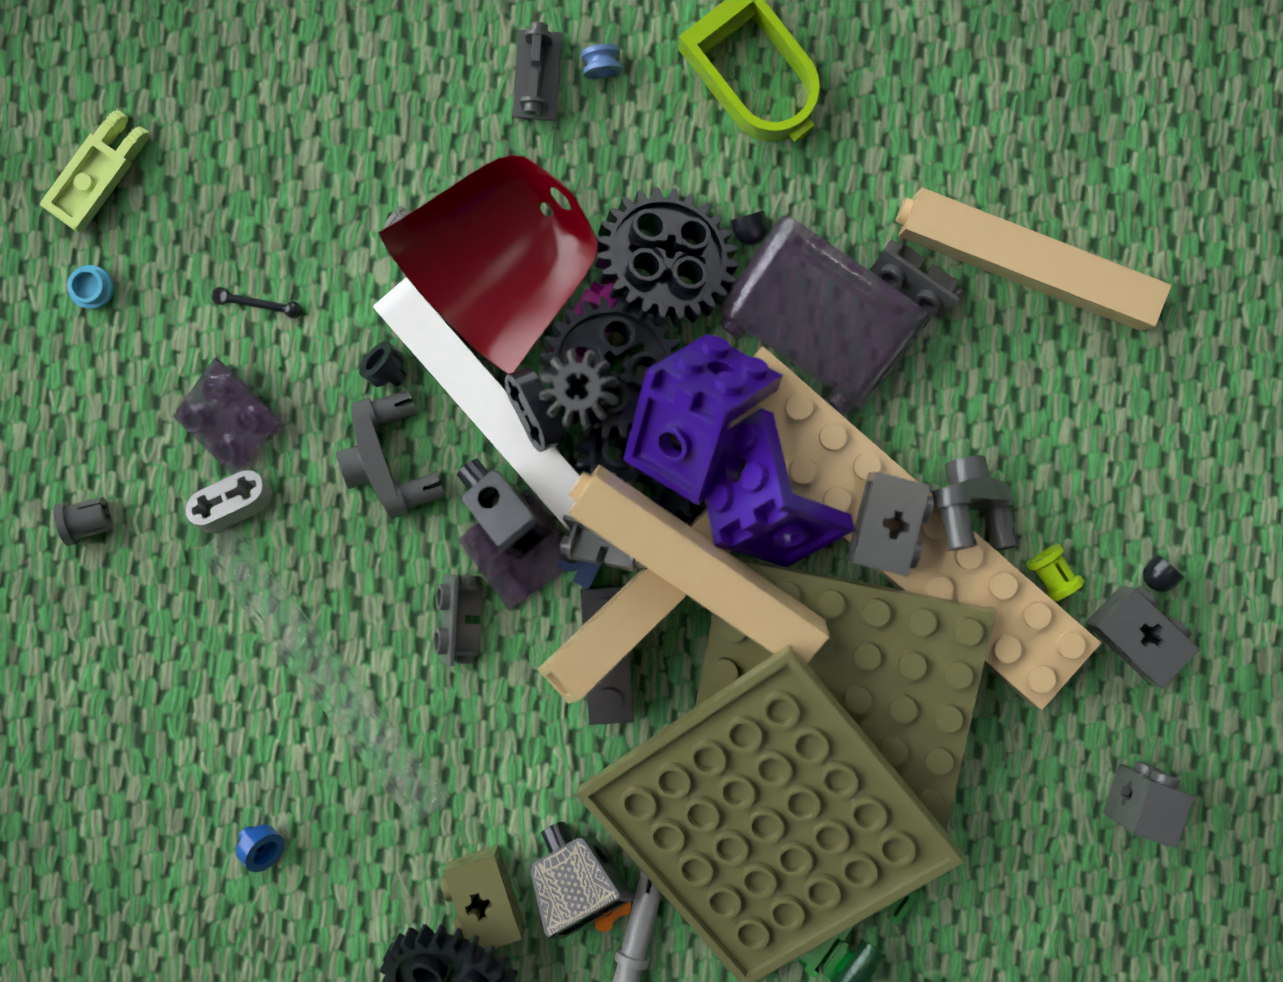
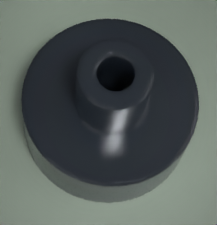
[359,341,406,387]

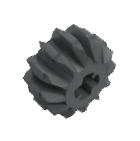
[539,349,618,429]

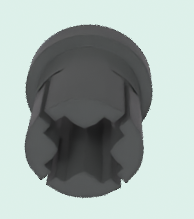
[53,497,113,546]

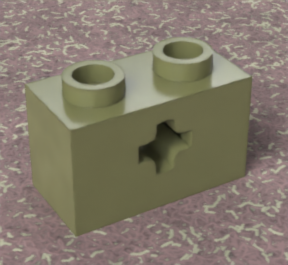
[440,845,526,949]

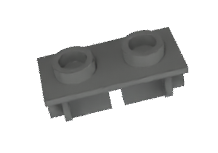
[512,22,562,121]
[869,239,963,320]
[560,515,647,572]
[433,574,483,666]

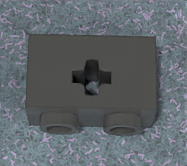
[846,472,934,577]
[1085,586,1200,689]
[1103,761,1195,849]

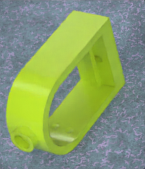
[678,0,820,143]

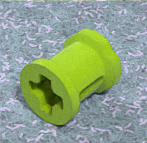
[1026,544,1085,602]

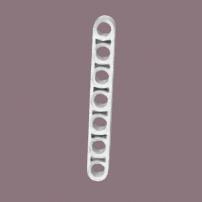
[373,277,581,532]

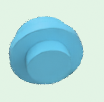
[67,265,114,309]

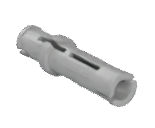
[613,869,662,982]

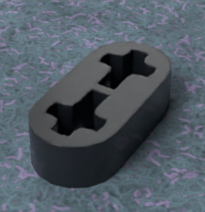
[505,367,565,452]

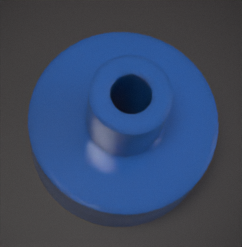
[236,824,285,872]

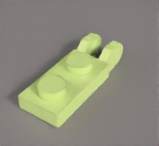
[40,110,150,234]

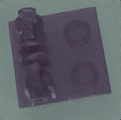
[173,357,285,475]
[458,488,578,610]

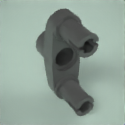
[336,389,446,519]
[931,455,1019,551]

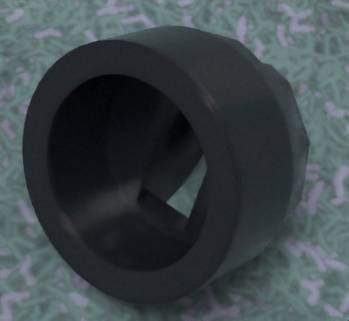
[730,210,767,245]
[1143,554,1185,592]

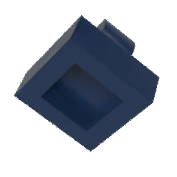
[557,549,608,589]

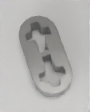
[185,470,272,533]

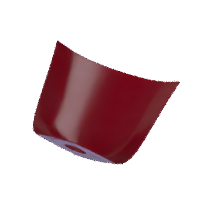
[378,155,598,374]

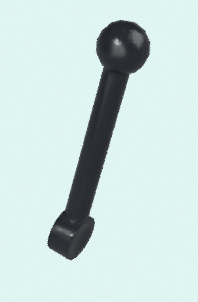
[211,287,302,318]

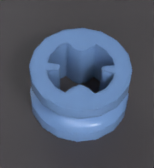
[581,44,623,79]

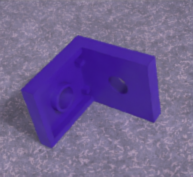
[623,334,783,504]
[705,408,855,567]

